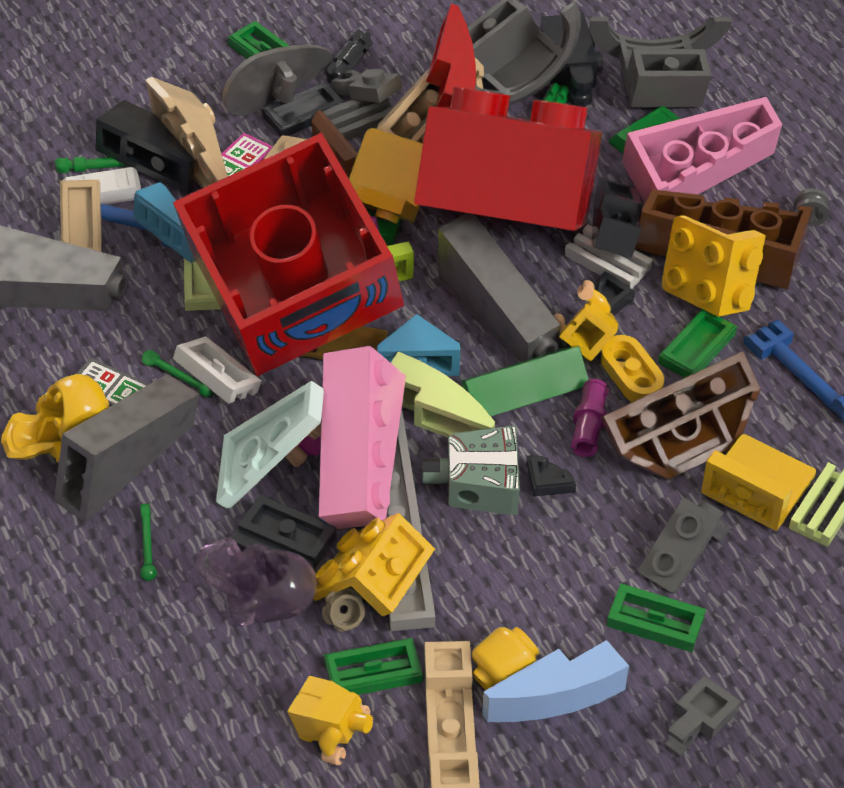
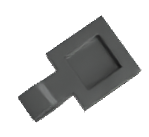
[664,676,741,758]

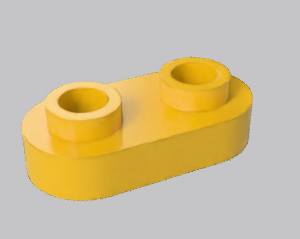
[601,335,664,402]

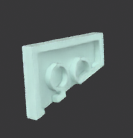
[216,381,324,509]

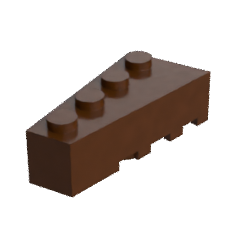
[635,189,813,290]

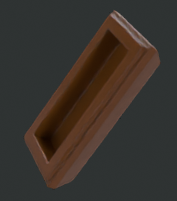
[311,110,358,179]

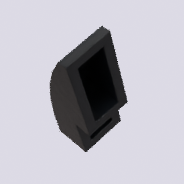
[592,177,643,258]

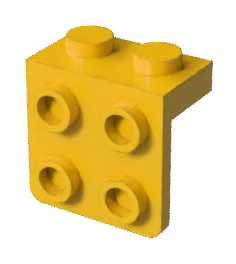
[349,128,423,224]
[661,215,766,317]

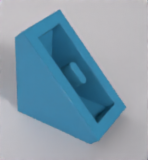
[377,314,460,376]

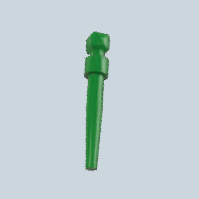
[55,157,127,173]

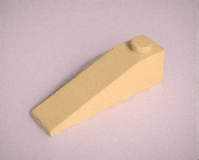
[145,77,228,188]

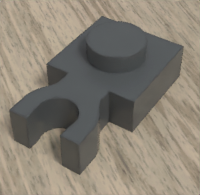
[331,68,402,103]

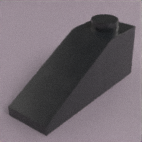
[95,100,194,194]

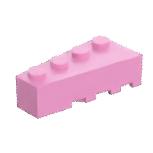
[622,97,782,205]
[319,346,406,529]

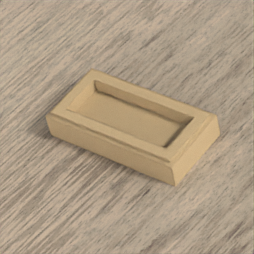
[60,179,102,252]

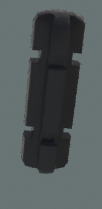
[324,30,373,84]

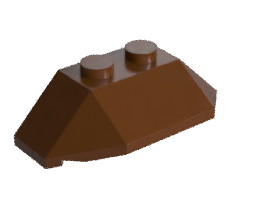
[601,351,761,480]

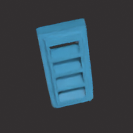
[133,182,196,263]

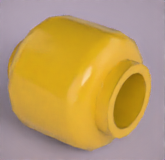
[472,627,540,691]

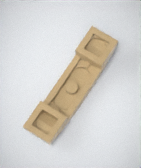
[424,641,480,788]

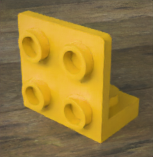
[701,434,816,531]
[309,513,435,617]

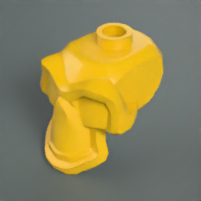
[1,374,110,463]

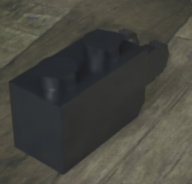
[540,13,602,107]

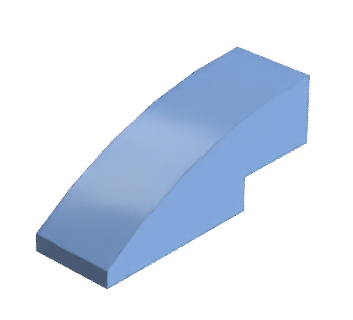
[482,640,629,722]

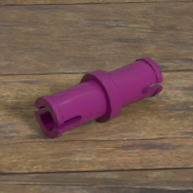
[570,379,609,457]

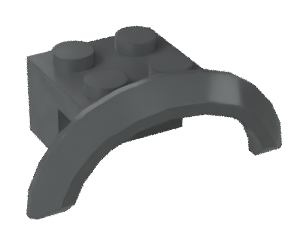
[468,0,581,106]
[589,17,733,107]

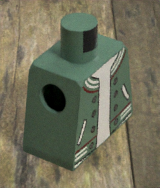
[422,426,520,515]

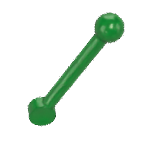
[142,350,213,397]
[140,503,157,581]

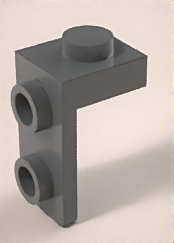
[639,497,730,593]

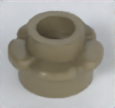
[322,588,365,632]

